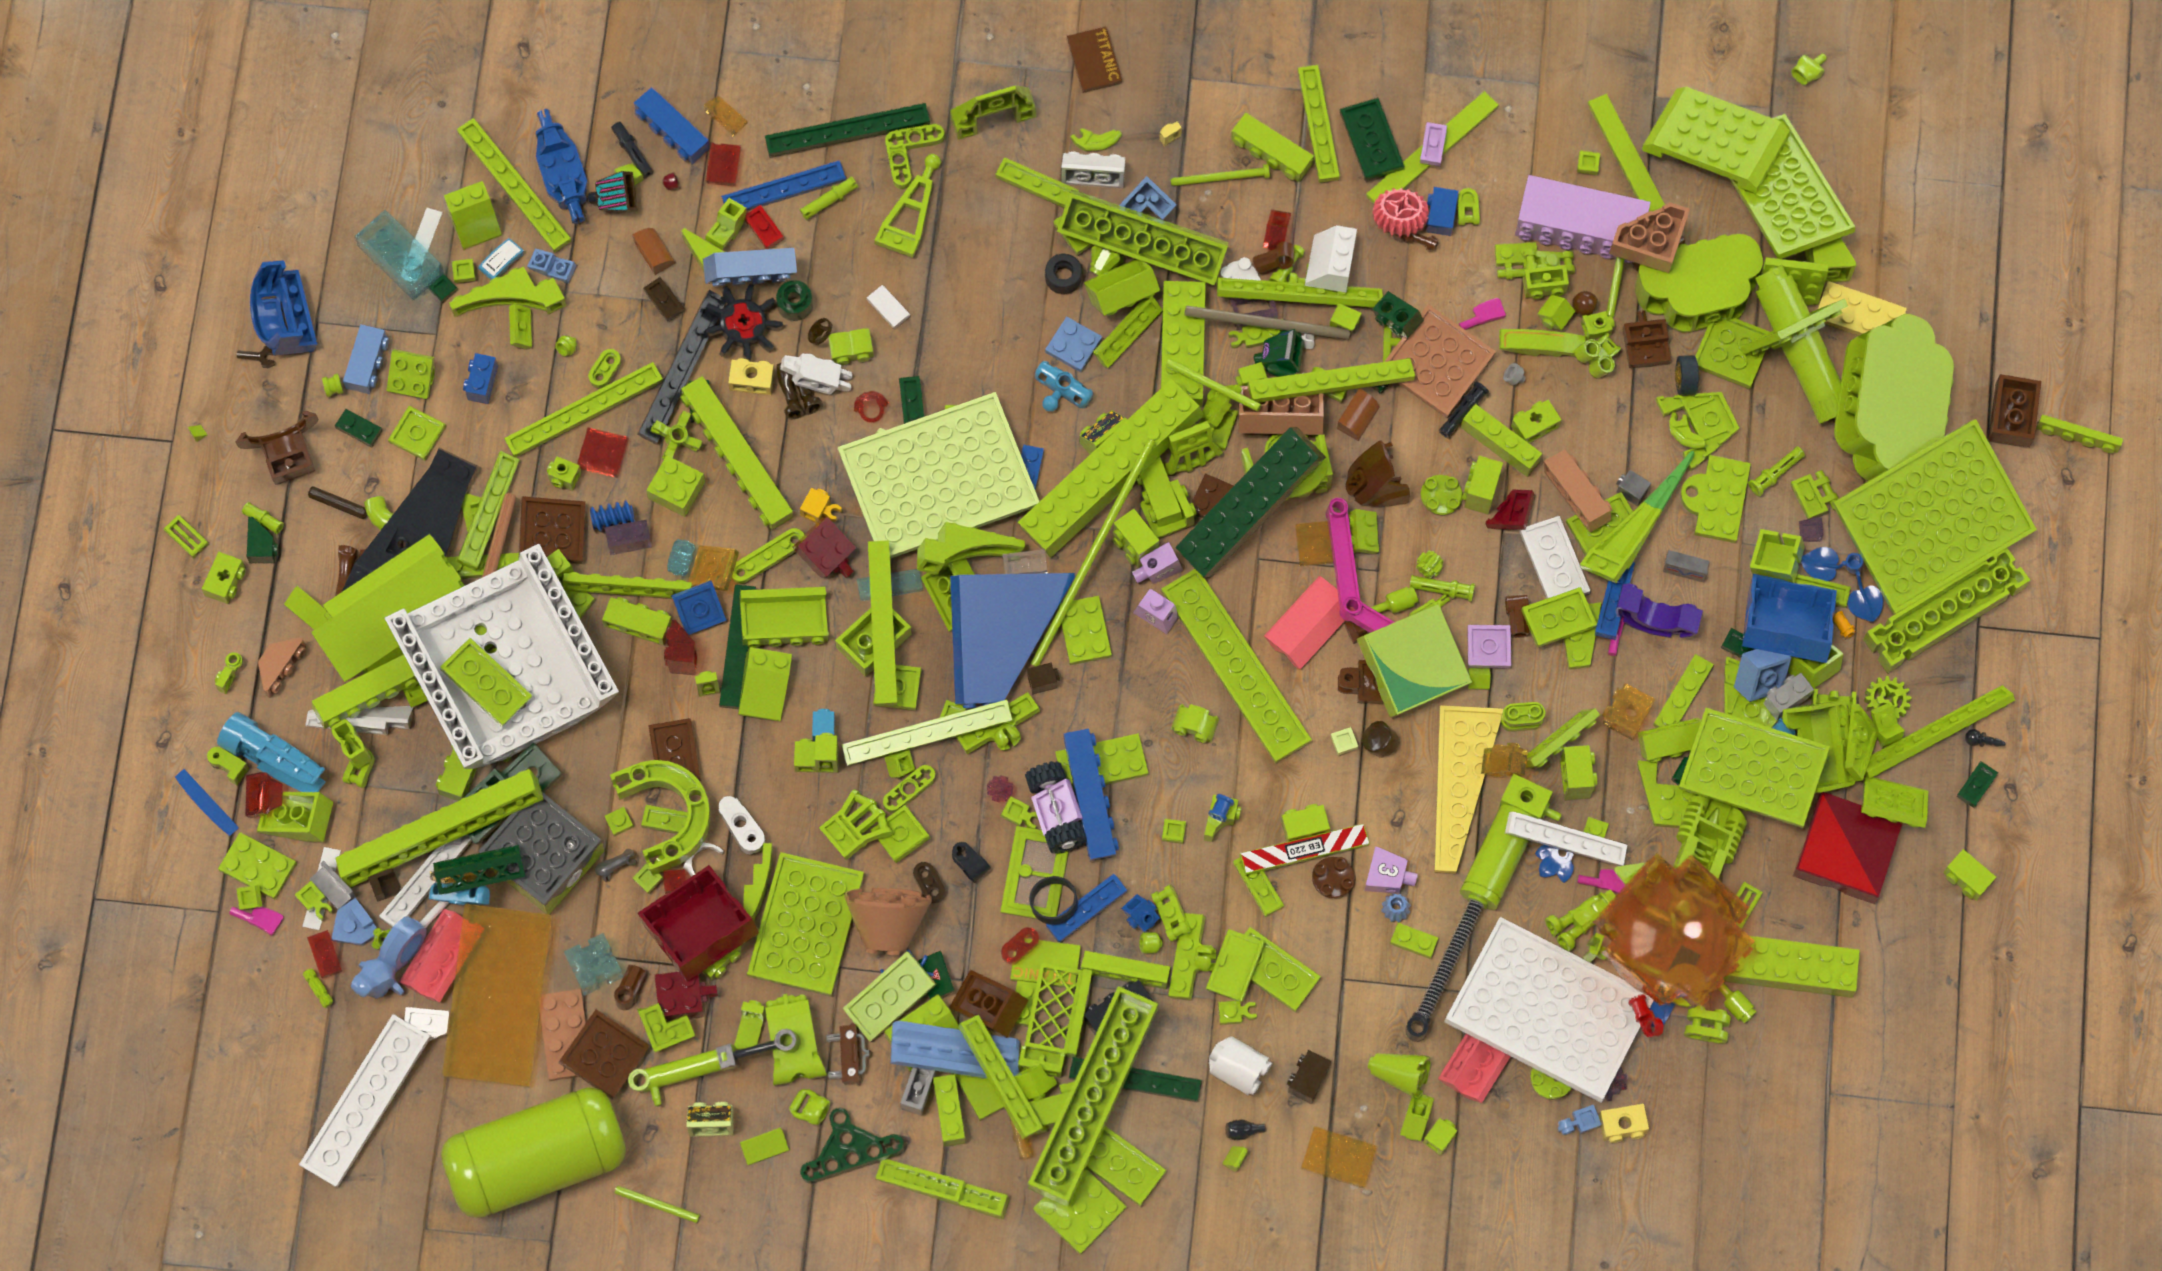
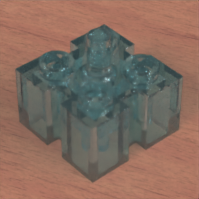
[564,933,623,996]

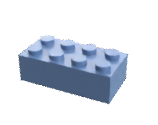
[703,248,797,287]

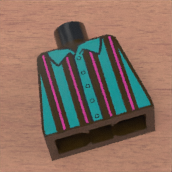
[588,171,638,211]

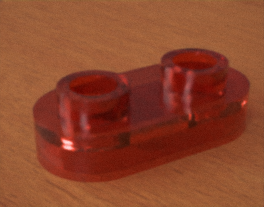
[1001,927,1039,965]

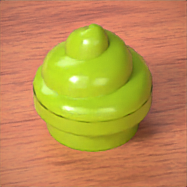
[555,336,577,356]

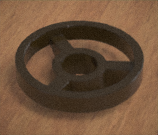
[808,318,832,345]

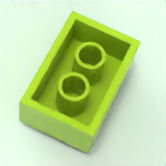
[835,608,912,677]

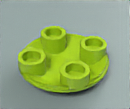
[1421,475,1462,515]

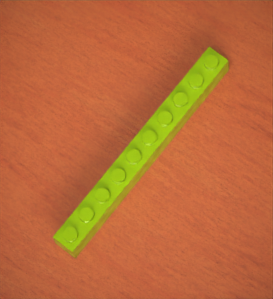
[312,625,493,730]
[335,769,543,888]

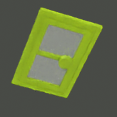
[1000,826,1068,919]

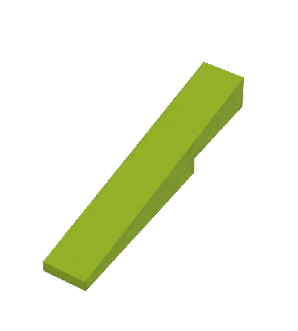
[875,1159,1010,1220]

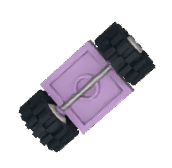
[1025,761,1087,854]

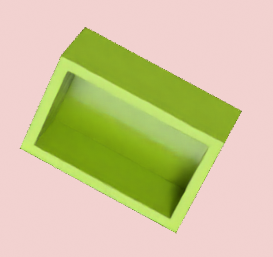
[1084,259,1160,316]

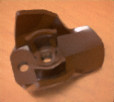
[1345,440,1410,507]

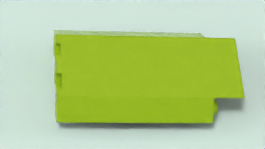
[311,534,464,682]

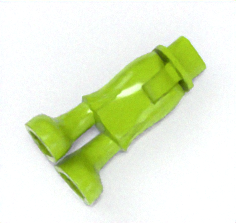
[1545,889,1620,952]

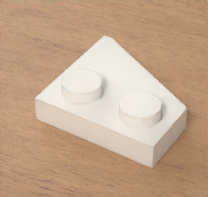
[405,1007,451,1042]

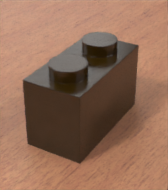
[1286,1050,1332,1104]

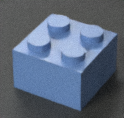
[1734,649,1791,702]

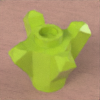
[1089,245,1124,275]

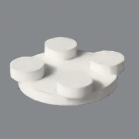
[1220,258,1261,280]

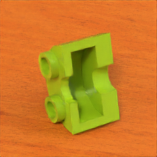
[1171,704,1219,743]

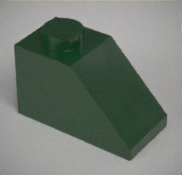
[246,517,279,564]

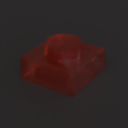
[663,869,686,894]

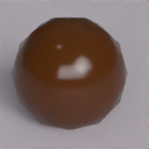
[1572,291,1598,317]

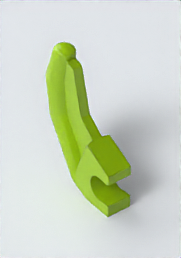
[1071,128,1122,151]
[1669,412,1707,449]

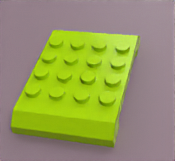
[1642,86,1790,193]

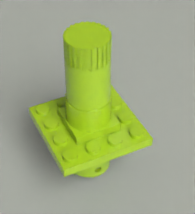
[1741,265,1848,424]

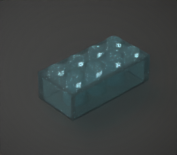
[354,210,444,301]

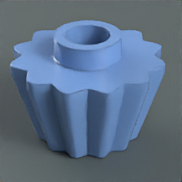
[1381,893,1411,922]

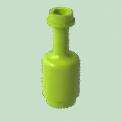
[1367,587,1419,614]
[1707,972,1757,1024]

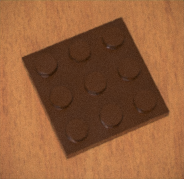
[518,496,586,564]
[558,1009,650,1100]

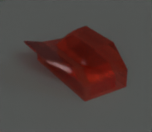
[245,772,283,818]

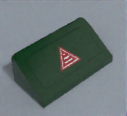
[917,951,954,999]

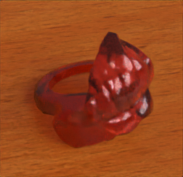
[854,391,888,423]

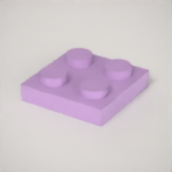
[1467,625,1511,668]

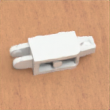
[781,353,853,395]

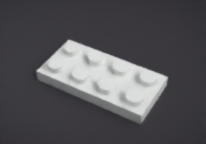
[1519,516,1590,598]

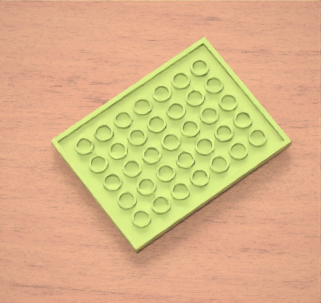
[838,392,1039,559]

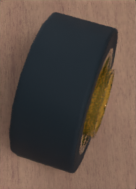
[1675,355,1699,395]

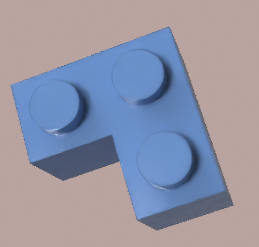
[1120,176,1177,220]

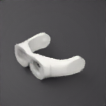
[683,843,724,876]

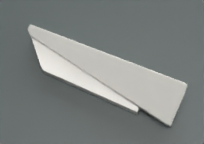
[306,706,413,735]

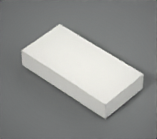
[867,285,910,329]

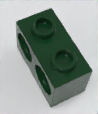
[1372,291,1424,339]

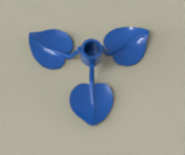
[1801,547,1883,622]

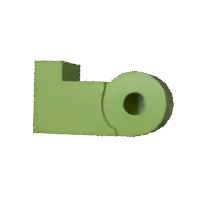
[207,747,249,786]

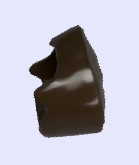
[1361,721,1399,758]

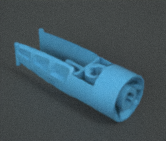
[217,712,326,792]

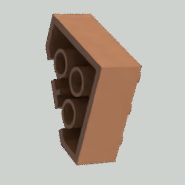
[1609,202,1690,273]

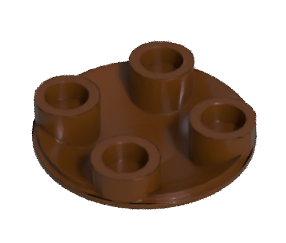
[1312,857,1355,898]

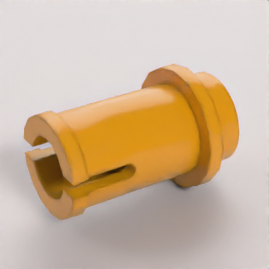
[1832,611,1856,639]

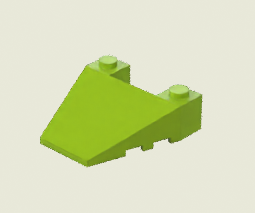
[950,85,1036,140]

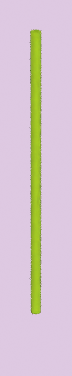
[1030,438,1156,666]

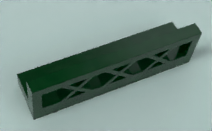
[433,845,525,895]

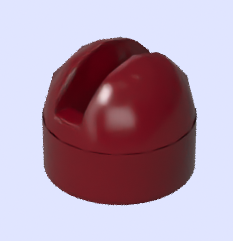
[663,172,679,190]

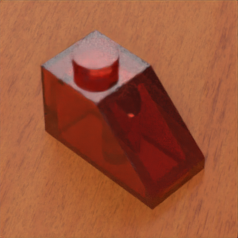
[1263,209,1292,251]

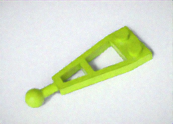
[874,154,941,258]

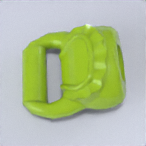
[789,1089,830,1125]

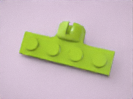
[956,692,1040,754]
[1168,913,1216,1000]

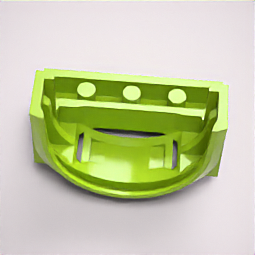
[1241,435,1333,500]

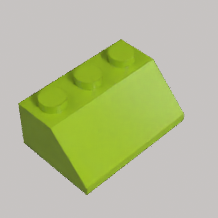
[921,558,974,632]
[884,995,960,1072]

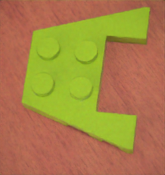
[1655,392,1739,471]
[1724,657,1780,728]
[1637,760,1699,828]

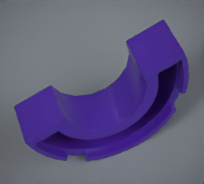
[1616,583,1703,638]

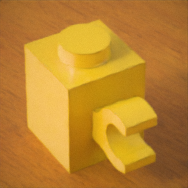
[800,488,842,523]

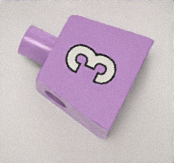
[1132,542,1183,584]
[1133,589,1179,634]
[1364,846,1418,894]

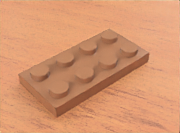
[538,989,586,1081]

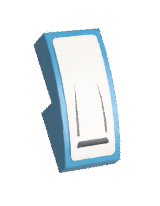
[478,238,524,280]

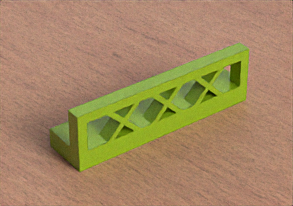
[1081,951,1170,989]

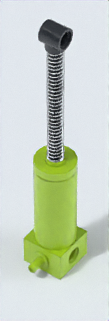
[1405,774,1562,1042]

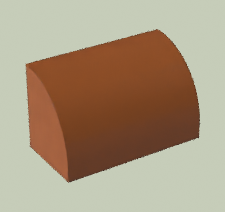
[632,228,676,275]
[1337,388,1380,441]

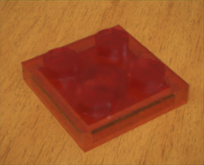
[577,427,629,478]

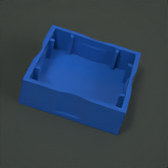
[1742,574,1837,663]

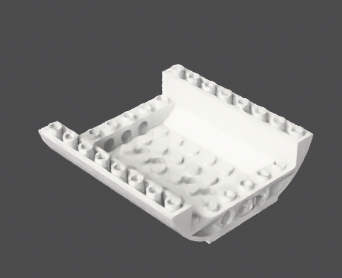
[385,544,619,769]

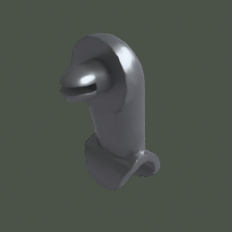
[595,849,636,882]

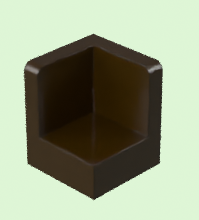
[368,868,401,902]

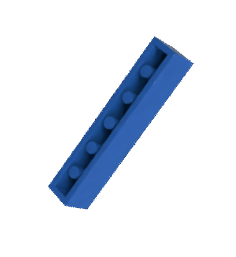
[1063,728,1119,862]

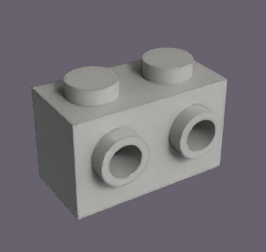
[1764,673,1814,721]

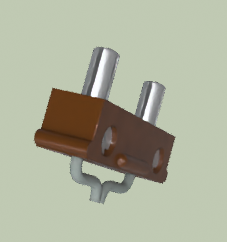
[826,1023,870,1086]

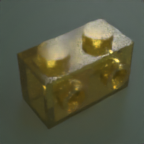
[1481,743,1528,778]

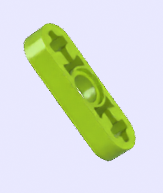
[883,765,935,813]

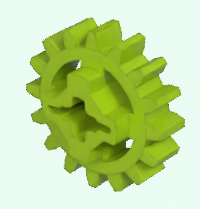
[1864,676,1912,721]

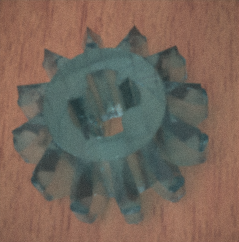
[667,539,695,576]

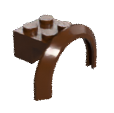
[236,411,318,485]

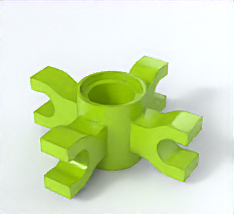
[650,410,702,459]

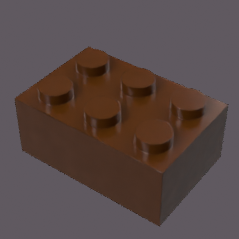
[1988,374,2042,448]

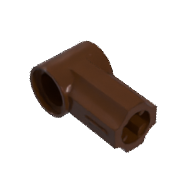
[1253,241,1294,274]
[1505,595,1529,638]
[614,965,647,1010]

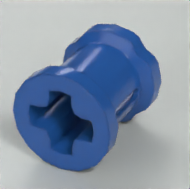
[1208,794,1234,822]

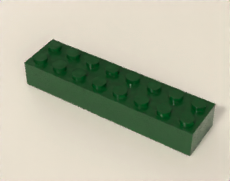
[1175,427,1326,578]

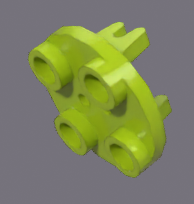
[1530,1068,1572,1099]

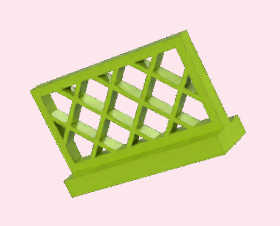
[1024,962,1092,1058]

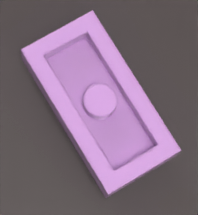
[1420,122,1447,166]

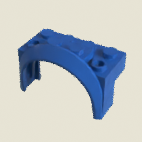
[250,260,317,356]

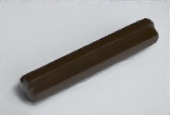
[308,486,367,519]

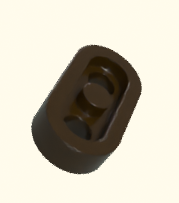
[913,862,945,903]

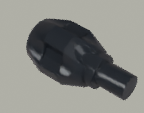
[1225,1119,1265,1140]

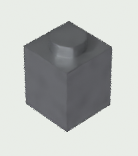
[1616,470,1651,506]

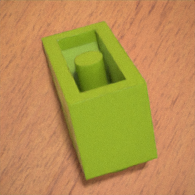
[1400,1094,1434,1141]

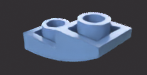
[527,249,577,283]

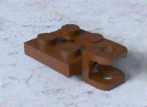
[1338,660,1384,704]

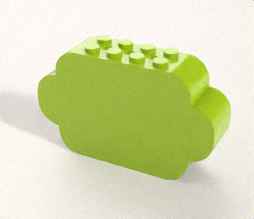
[1834,314,1954,481]

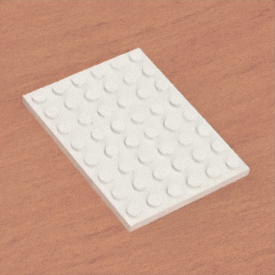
[1444,917,1656,1102]

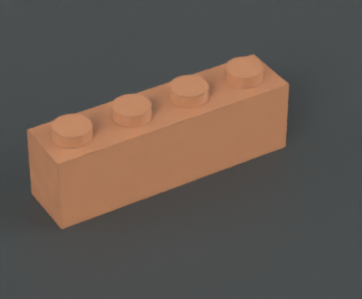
[1544,450,1612,533]

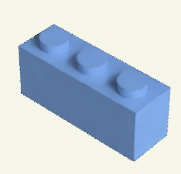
[343,324,389,394]

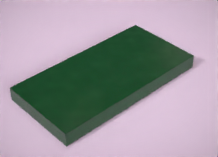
[1339,97,1404,181]

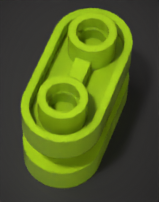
[1500,702,1545,732]
[1684,1005,1731,1044]

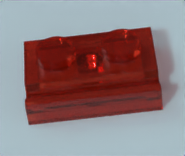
[706,142,741,187]

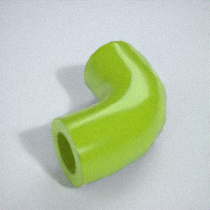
[364,496,393,530]

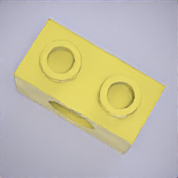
[728,358,774,395]
[1598,1104,1649,1143]

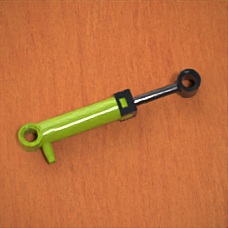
[628,1029,801,1106]

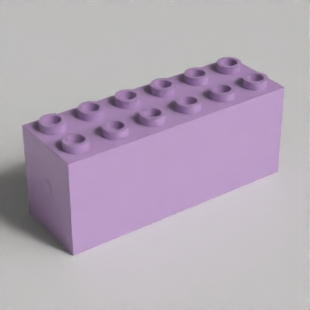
[1515,175,1650,263]

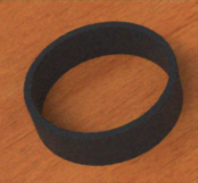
[1029,876,1078,925]

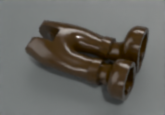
[777,363,823,419]

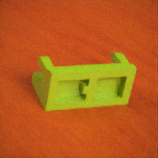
[1018,1045,1065,1078]

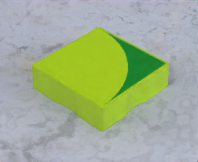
[1357,604,1472,717]

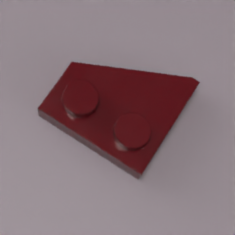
[1485,489,1535,530]

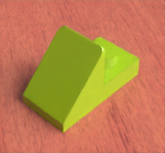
[1870,703,1905,748]

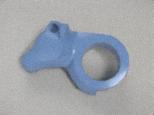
[351,917,426,999]

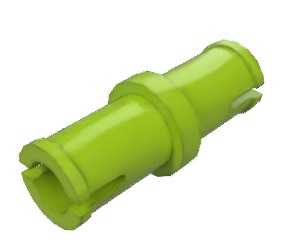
[242,502,284,534]

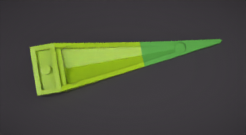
[1580,451,1695,583]

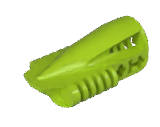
[1667,795,1747,899]

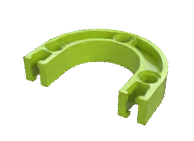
[610,760,710,876]

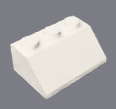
[1062,152,1125,188]
[1305,226,1357,293]

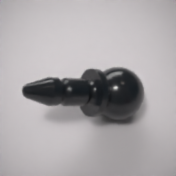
[1965,729,2006,747]

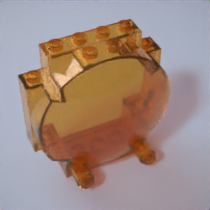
[1593,853,1755,1008]

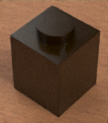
[1027,662,1060,695]

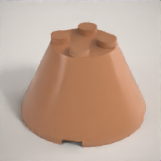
[844,888,932,955]

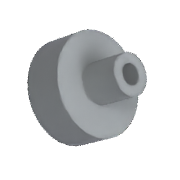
[1503,363,1526,385]

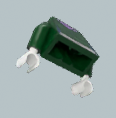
[1254,329,1314,377]

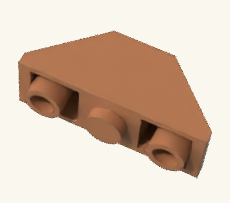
[258,637,306,698]

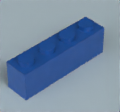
[634,87,710,164]

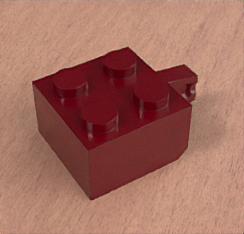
[792,517,856,578]
[654,972,718,1022]

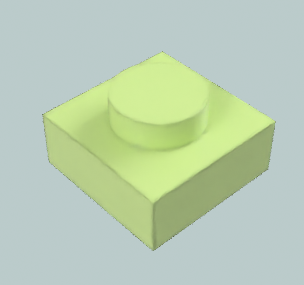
[1331,727,1358,755]

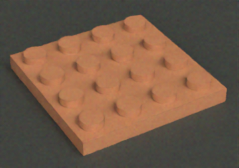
[1384,304,1496,418]

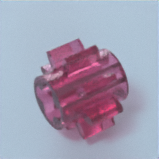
[987,775,1013,802]

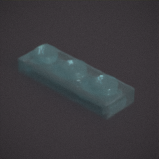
[857,569,923,601]

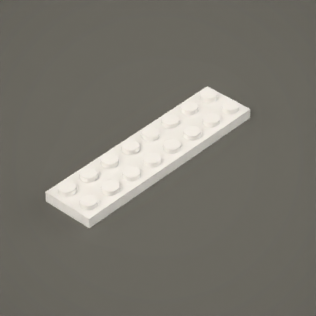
[299,1014,431,1188]

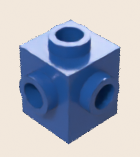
[1121,894,1160,932]

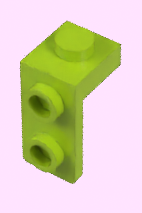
[734,1000,766,1050]

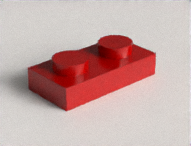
[745,205,784,249]

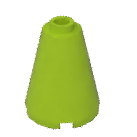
[1368,1053,1431,1099]

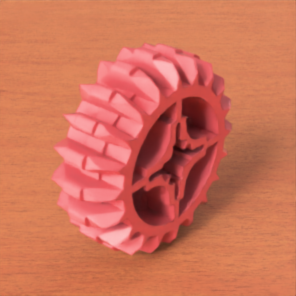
[1373,187,1429,237]

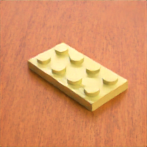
[1818,281,1907,336]

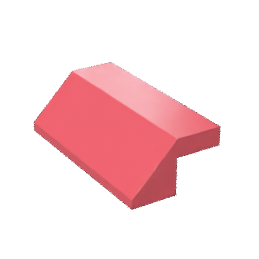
[1264,576,1355,669]
[399,909,484,1003]
[1438,1034,1511,1103]

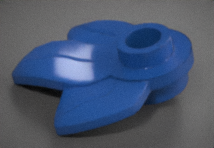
[1535,845,1574,883]

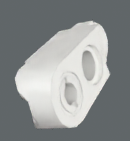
[718,796,765,855]

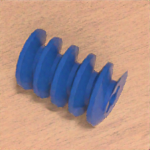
[590,500,636,532]

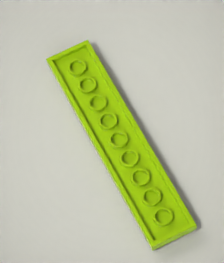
[1161,569,1312,764]

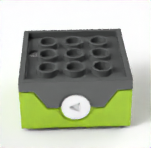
[478,792,604,915]

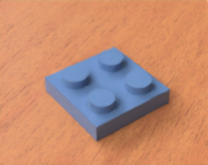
[1045,316,1102,373]

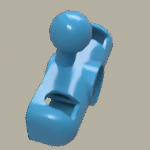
[1035,361,1093,412]
[429,881,490,906]

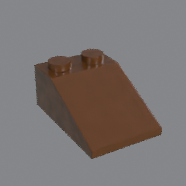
[949,969,1028,1038]

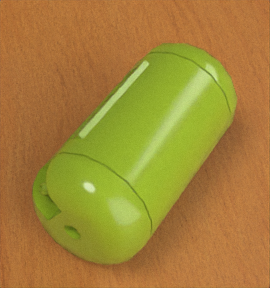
[441,1087,626,1218]

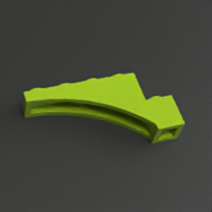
[449,266,566,317]
[917,522,1025,575]

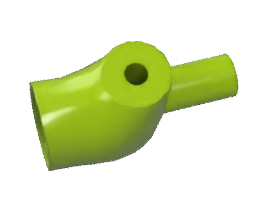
[1791,53,1827,85]

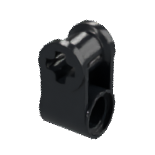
[952,842,991,883]

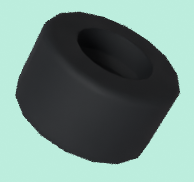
[1045,253,1082,294]

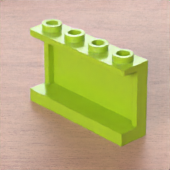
[739,587,829,648]

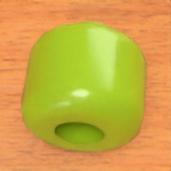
[1139,932,1162,954]

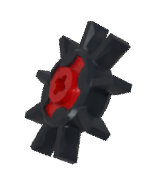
[704,284,783,361]

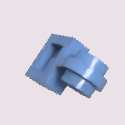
[1557,1105,1602,1135]

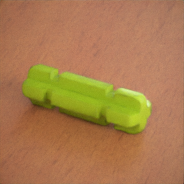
[303,968,333,1008]

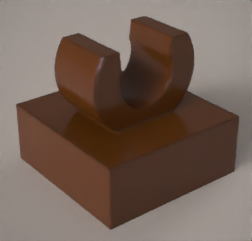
[1344,621,1370,644]

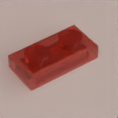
[307,930,343,979]

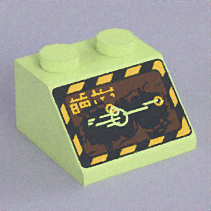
[687,1102,733,1137]

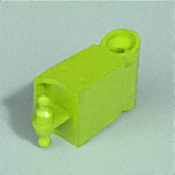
[765,994,827,1086]

